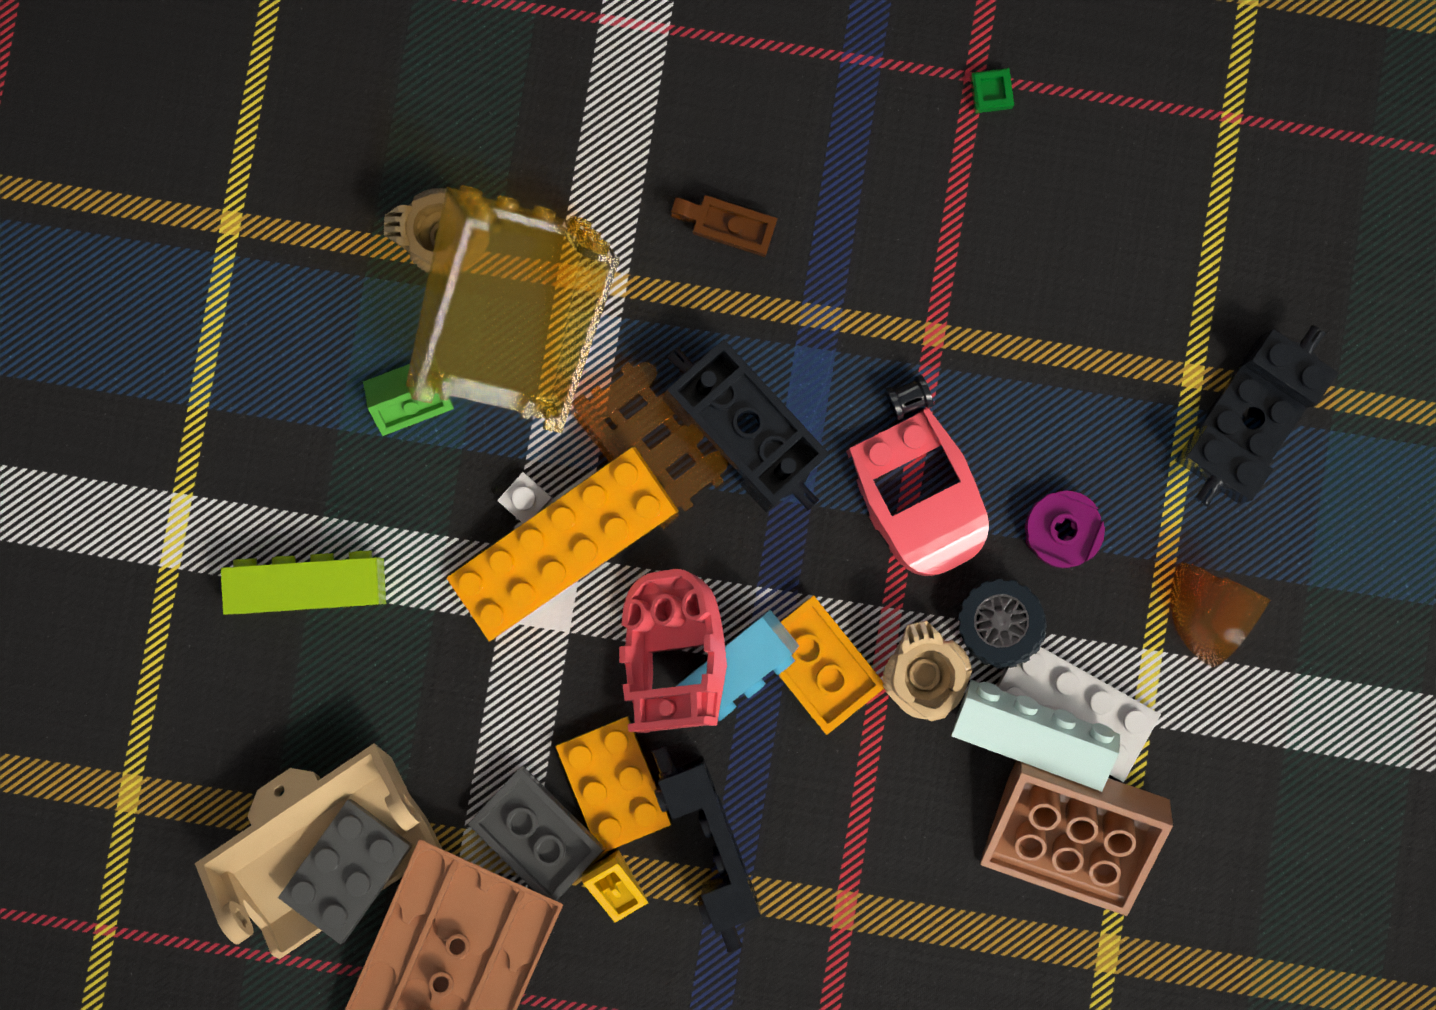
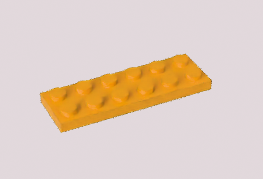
[447,447,679,642]

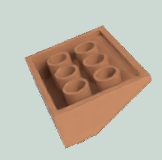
[980,760,1173,916]

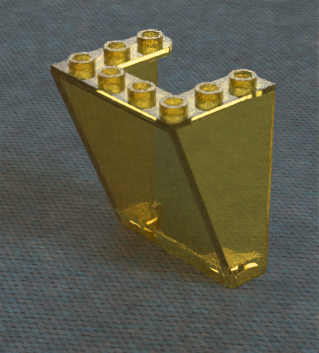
[406,185,620,433]

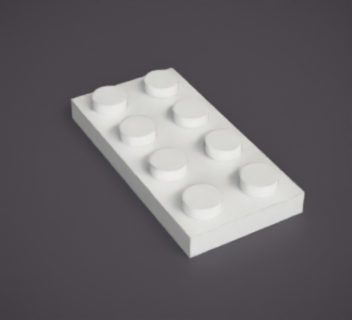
[996,647,1161,782]

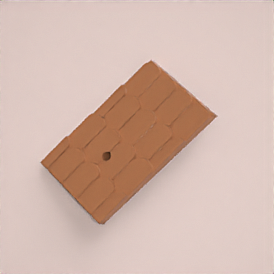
[345,839,563,1010]

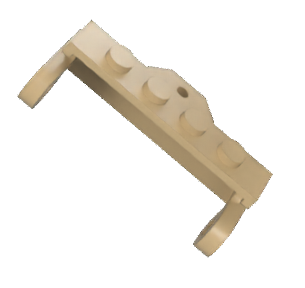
[195,744,442,959]

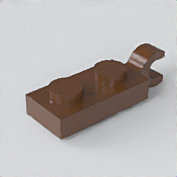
[671,195,778,257]

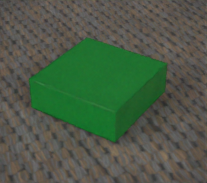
[970,68,1014,113]

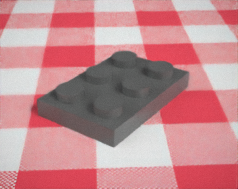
[468,766,606,901]
[278,799,413,944]

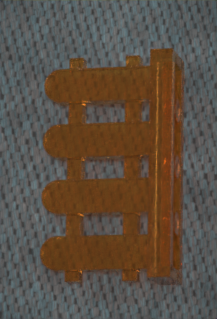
[569,362,728,530]

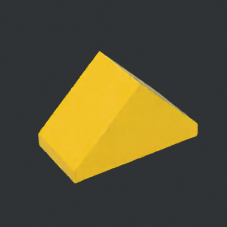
[581,850,648,922]

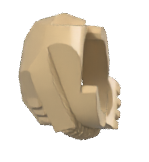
[883,620,972,722]

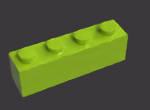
[221,551,386,615]

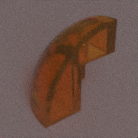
[1170,563,1270,667]

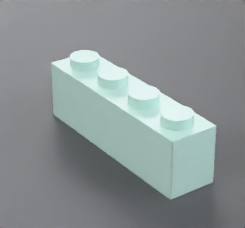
[952,680,1120,792]

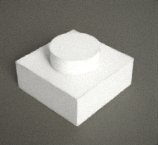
[497,472,553,523]

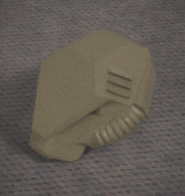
[384,188,489,277]

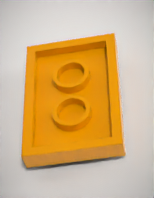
[779,595,884,735]
[555,716,671,854]

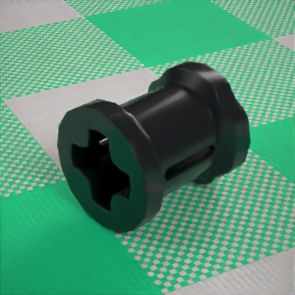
[885,374,934,420]

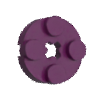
[1025,491,1105,568]

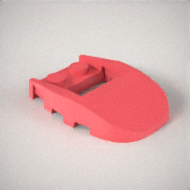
[846,408,989,576]
[619,569,727,733]

